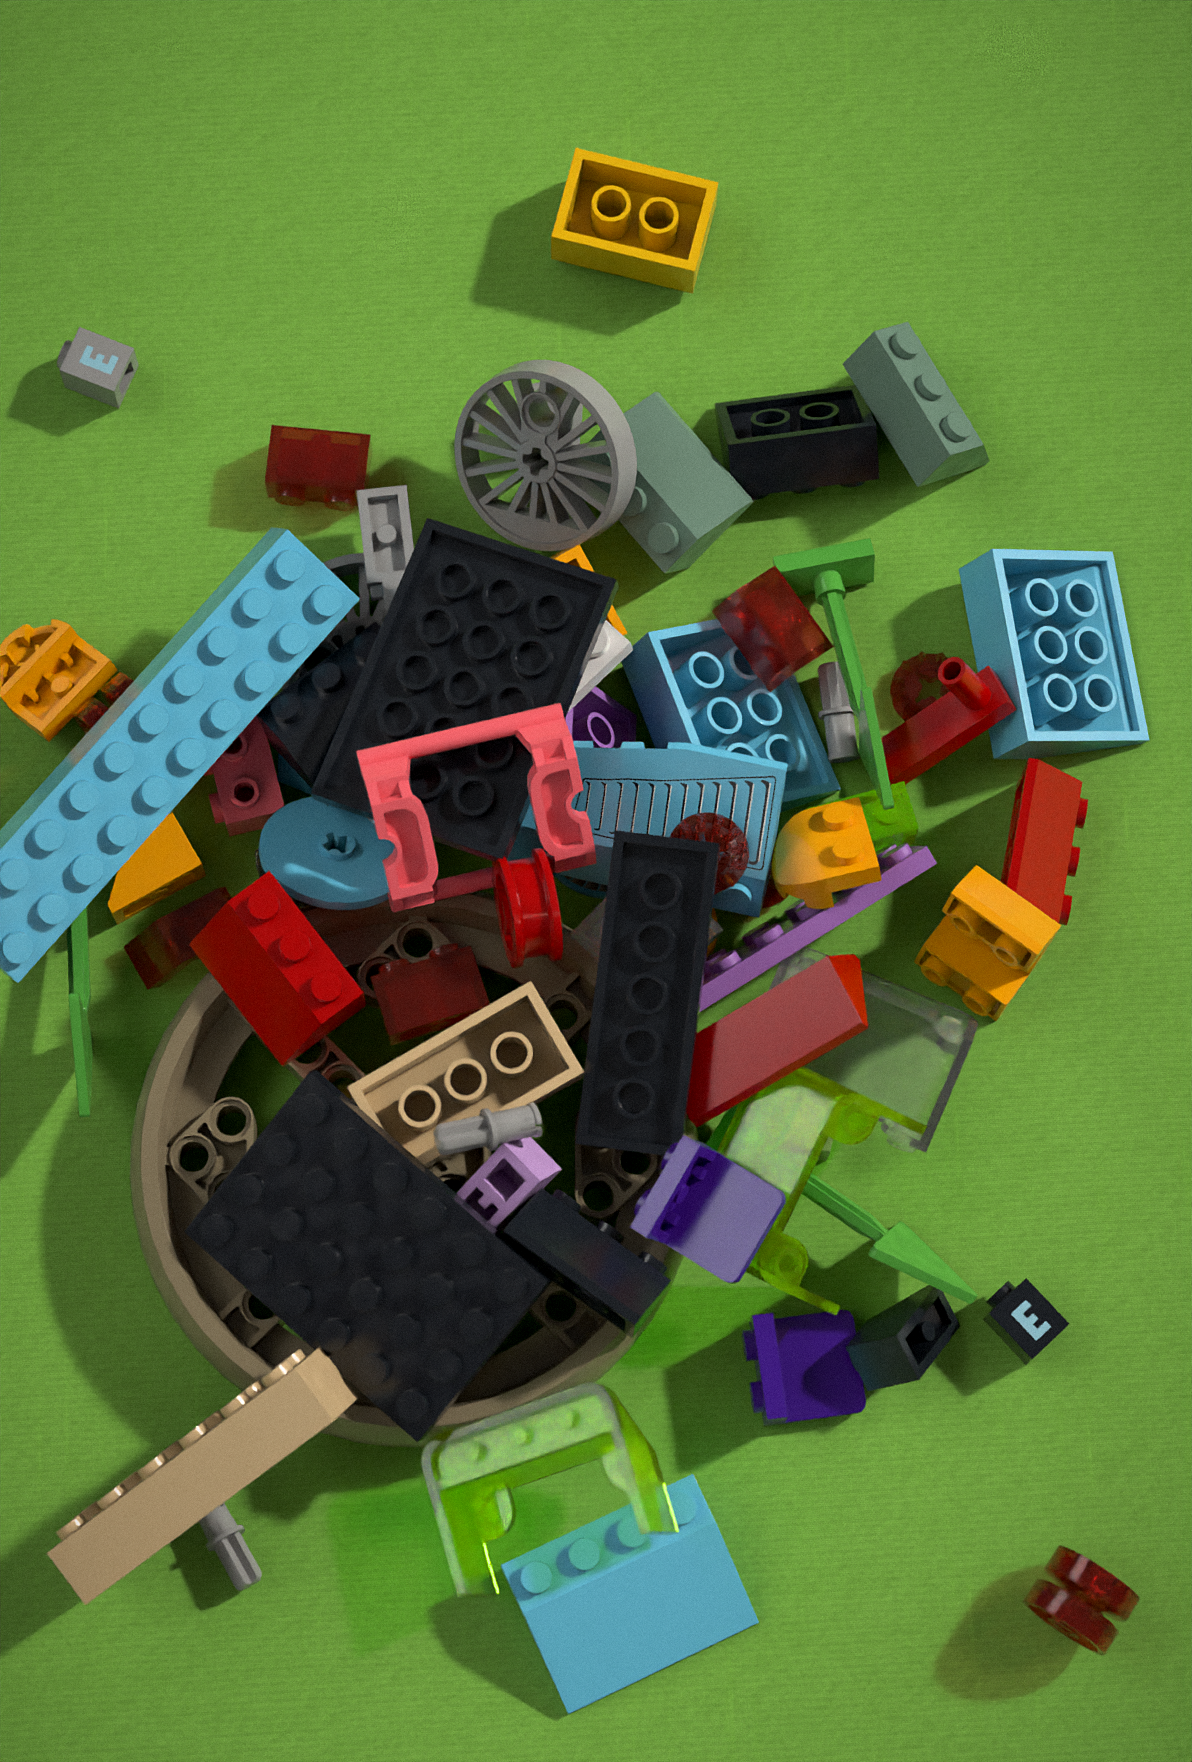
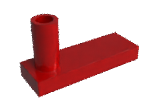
[881,657,1017,794]

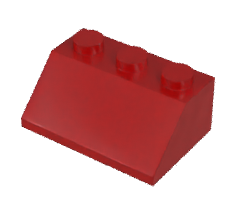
[1000,758,1088,925]
[189,871,366,1067]

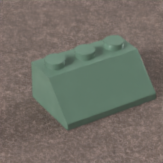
[843,322,989,487]
[579,392,754,573]

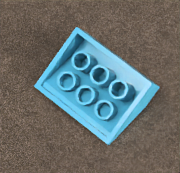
[959,549,1149,759]
[621,609,840,813]
[501,1474,759,1714]

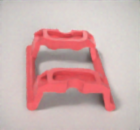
[356,703,597,912]

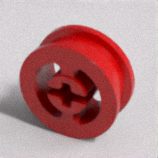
[492,847,563,969]

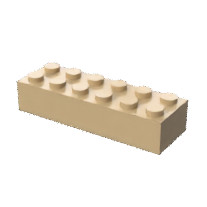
[47,1346,359,1605]

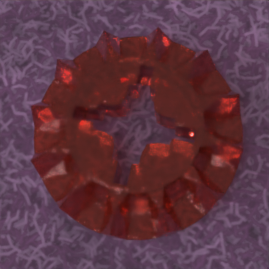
[890,651,950,721]
[670,812,749,895]

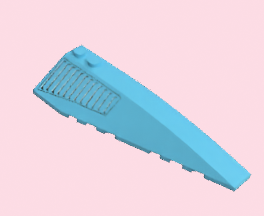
[277,741,788,918]

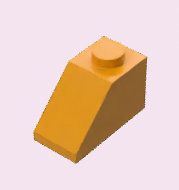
[107,812,206,925]

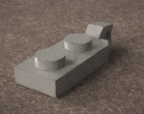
[357,485,414,615]

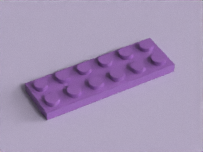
[700,843,937,1012]

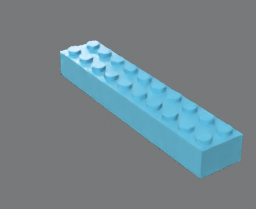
[0,527,360,983]

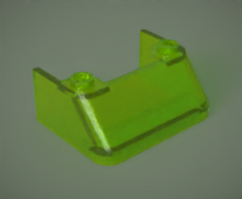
[717,1066,927,1315]
[421,1383,679,1598]

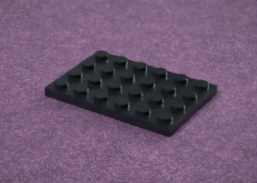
[311,518,619,862]
[184,1070,553,1443]

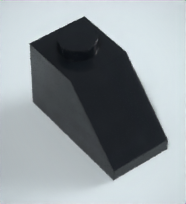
[846,1285,960,1391]

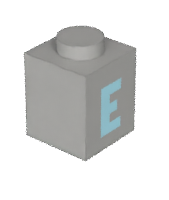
[57,327,139,408]

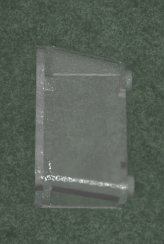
[768,947,978,1153]

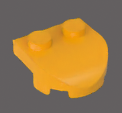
[0,619,118,742]
[771,797,882,909]

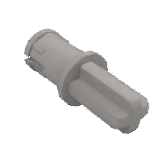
[817,661,860,763]
[434,1103,542,1155]
[199,1502,262,1591]

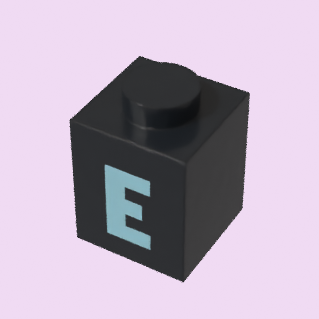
[983,1278,1069,1365]

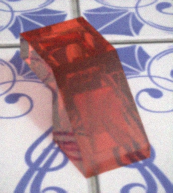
[124,886,232,990]

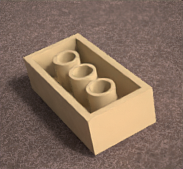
[347,981,584,1168]

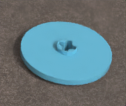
[259,797,394,910]

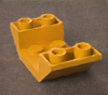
[914,865,1061,1021]

